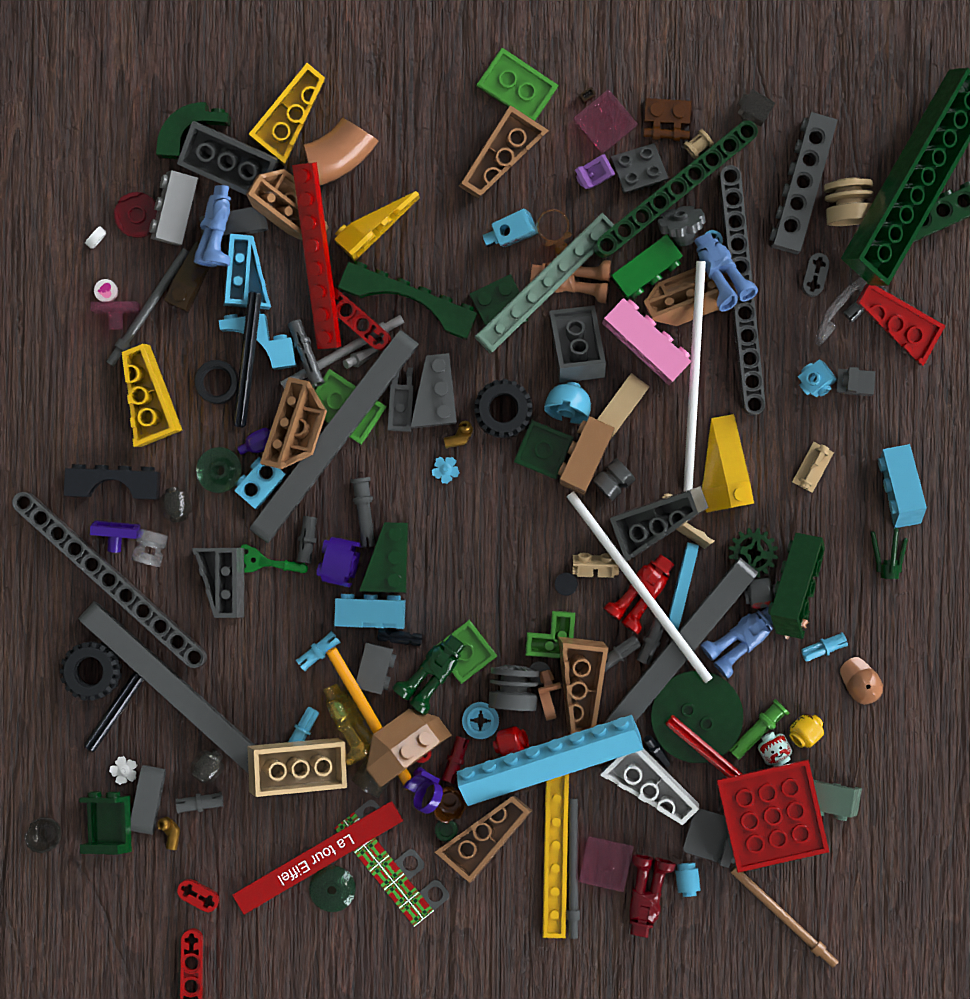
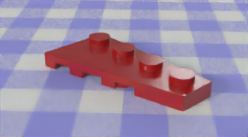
[856,283,946,366]

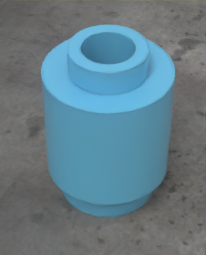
[675,862,701,897]

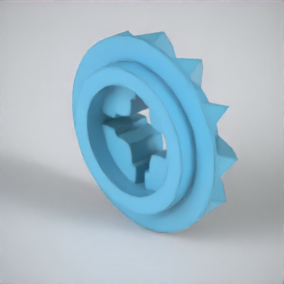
[462,702,499,739]

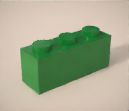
[610,234,683,300]

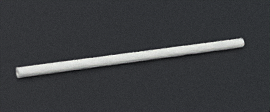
[683,261,706,491]
[567,491,713,683]

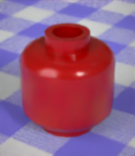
[493,726,529,757]

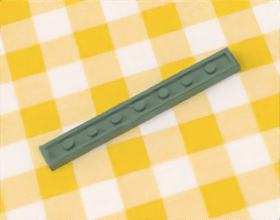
[475,212,614,354]

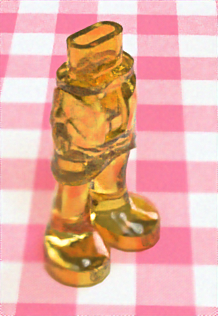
[323,684,372,766]

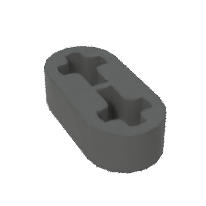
[802,253,829,297]

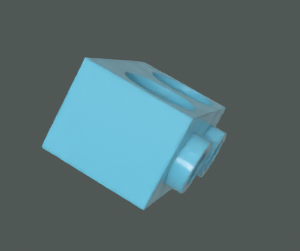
[234,457,287,509]

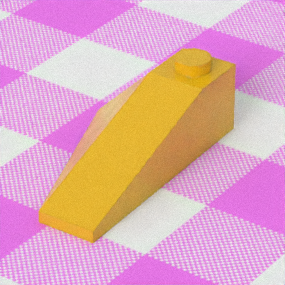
[334,191,420,262]

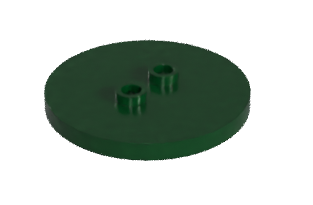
[651,670,743,763]

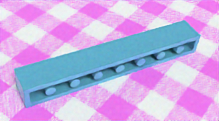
[457,715,643,806]

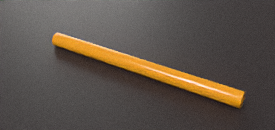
[326,647,412,790]

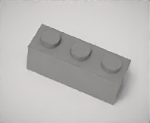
[149,170,198,246]

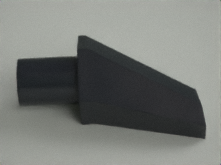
[644,735,671,768]

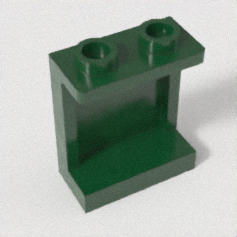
[79,791,132,855]

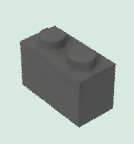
[356,642,397,694]

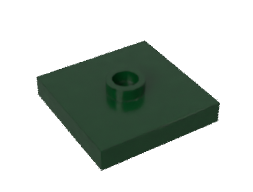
[514,419,574,480]

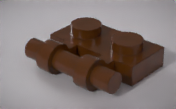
[643,98,692,142]

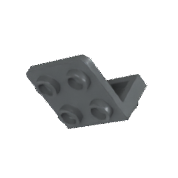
[683,808,735,868]

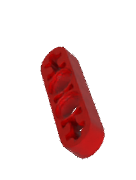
[334,287,391,351]
[180,928,203,999]

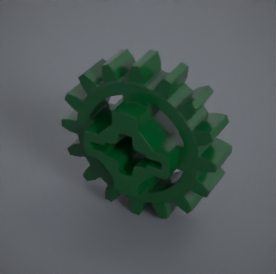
[728,528,778,577]

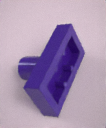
[90,521,140,553]

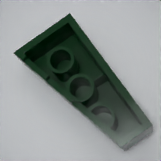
[768,533,825,639]

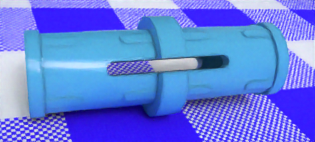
[296,631,341,671]

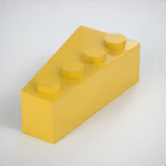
[122,344,183,447]

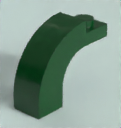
[156,102,231,160]

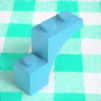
[219,314,297,370]

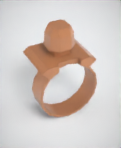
[538,670,562,721]

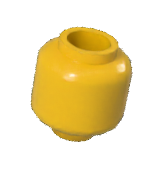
[789,714,824,748]

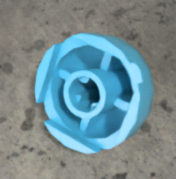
[544,382,591,424]

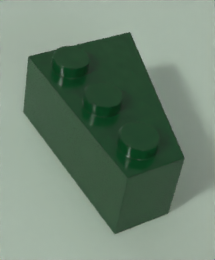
[359,522,408,593]

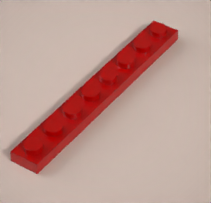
[292,162,342,349]

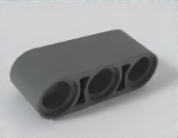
[199,207,268,239]
[131,765,166,835]

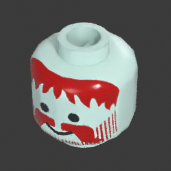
[758,731,792,767]

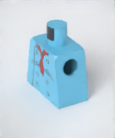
[483,209,539,247]

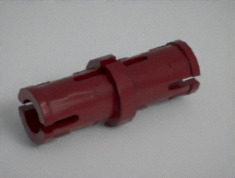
[441,736,470,784]

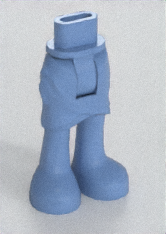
[194,185,231,267]
[694,233,758,311]
[700,607,773,679]

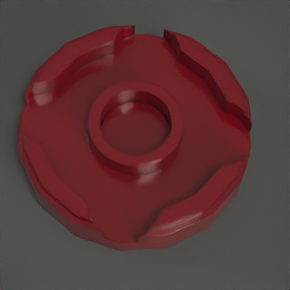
[113,192,157,238]

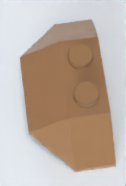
[246,169,328,240]
[644,268,736,326]
[260,377,327,469]
[366,709,452,788]

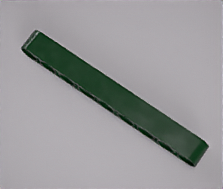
[593,120,758,258]

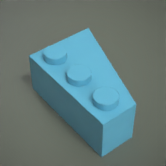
[223,234,271,310]
[878,444,927,528]
[334,594,406,629]

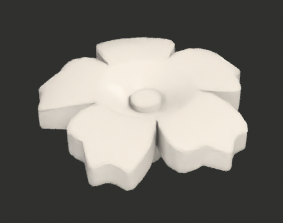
[109,756,138,785]

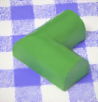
[525,611,575,658]

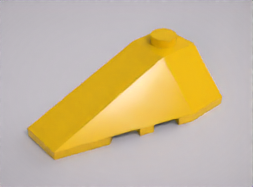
[702,414,754,513]

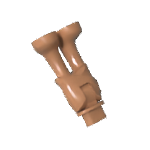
[530,260,611,304]

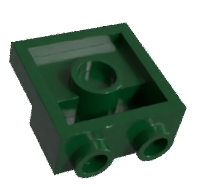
[470,274,531,326]

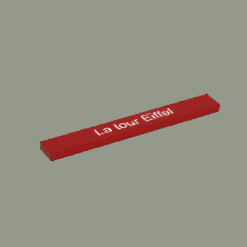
[232,800,403,915]

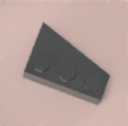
[411,353,457,429]
[192,548,244,618]

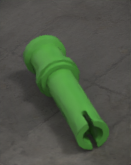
[729,699,790,760]

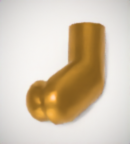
[444,421,473,448]
[157,817,180,850]

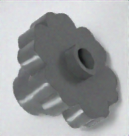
[658,206,706,246]

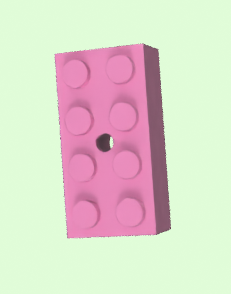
[602,298,692,385]

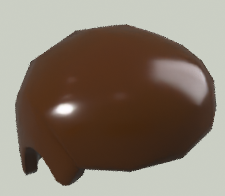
[433,786,466,824]

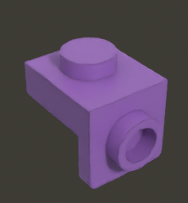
[575,154,616,189]

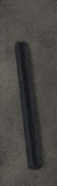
[233,291,262,427]

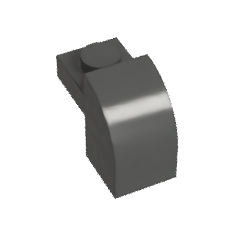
[837,367,876,396]

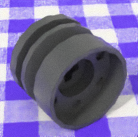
[488,665,539,711]

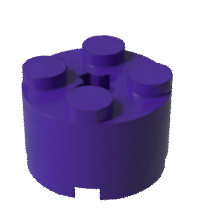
[317,536,361,588]

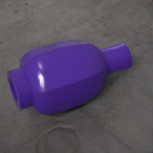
[237,428,271,455]

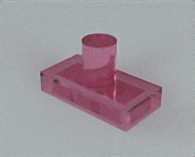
[91,301,140,330]

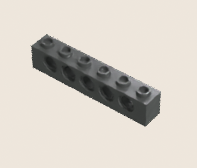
[769,112,838,255]

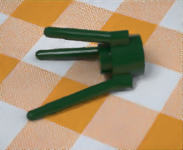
[871,528,908,579]

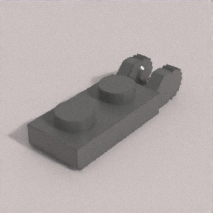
[388,368,414,432]

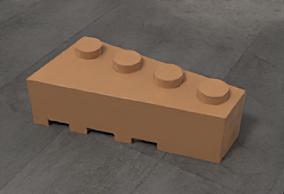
[459,105,549,199]
[435,796,532,883]

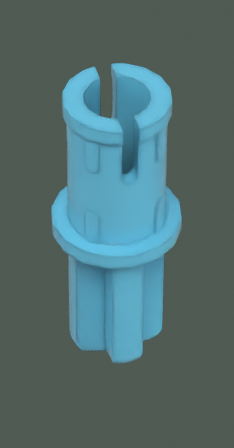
[801,632,848,661]
[288,707,319,742]

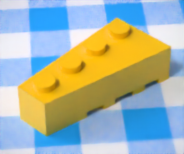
[249,63,325,166]

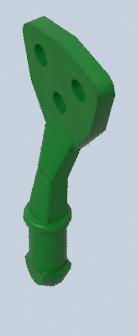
[241,544,308,573]

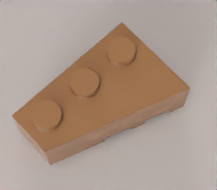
[558,416,615,496]

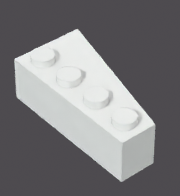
[600,748,699,825]

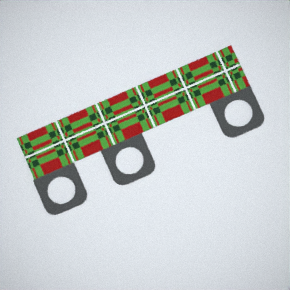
[335,800,449,927]

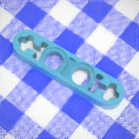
[668,542,699,630]

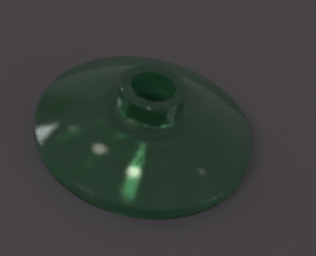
[196,447,242,493]
[310,866,356,912]

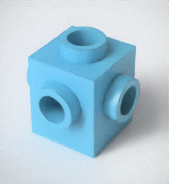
[798,359,838,397]

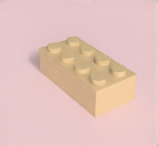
[247,738,347,797]

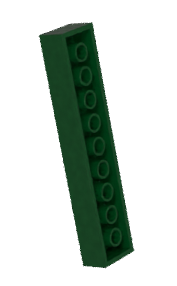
[841,68,970,286]

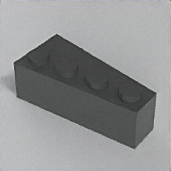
[610,486,709,561]

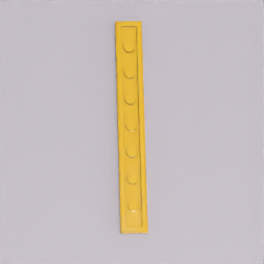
[542,774,569,938]

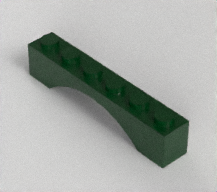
[338,261,477,341]

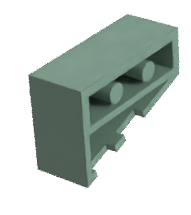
[813,779,862,821]

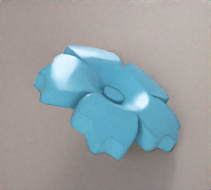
[432,457,460,484]

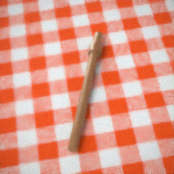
[730,866,839,968]

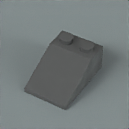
[549,305,606,383]

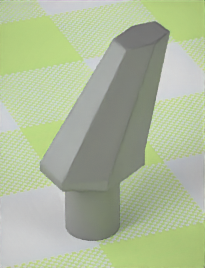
[343,347,379,369]

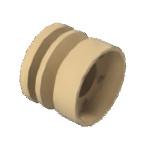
[824,178,874,226]

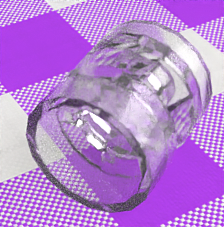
[131,528,169,567]

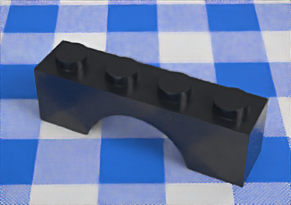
[64,464,161,500]

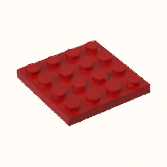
[716,759,829,873]

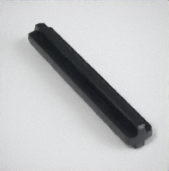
[84,672,144,752]

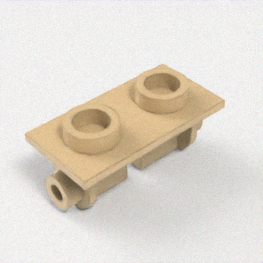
[792,442,834,493]
[572,553,619,578]

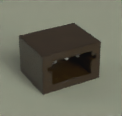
[579,87,596,104]

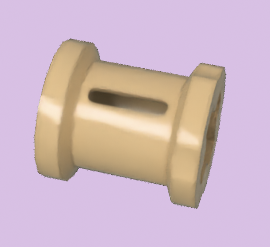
[683,129,714,159]

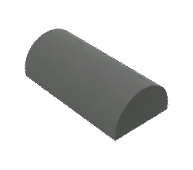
[177,121,279,195]

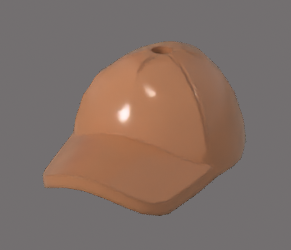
[840,657,883,705]

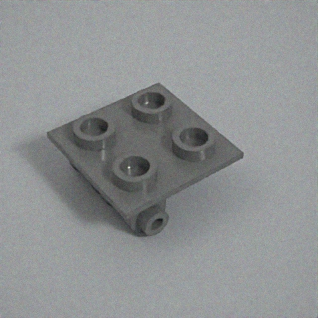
[611,143,669,195]

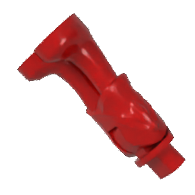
[604,554,674,634]

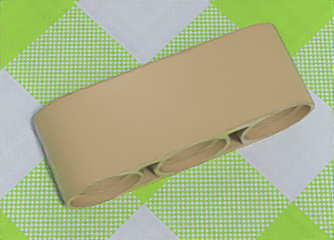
[597,373,650,440]

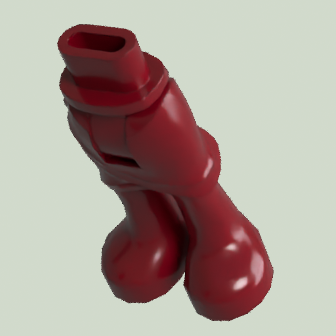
[629,854,676,938]

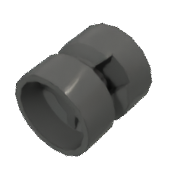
[592,458,636,501]

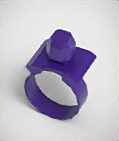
[403,767,443,814]

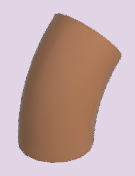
[304,118,379,186]

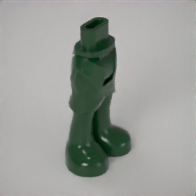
[392,634,465,715]

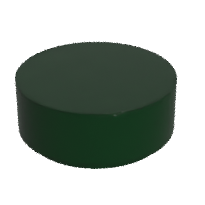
[435,820,458,842]

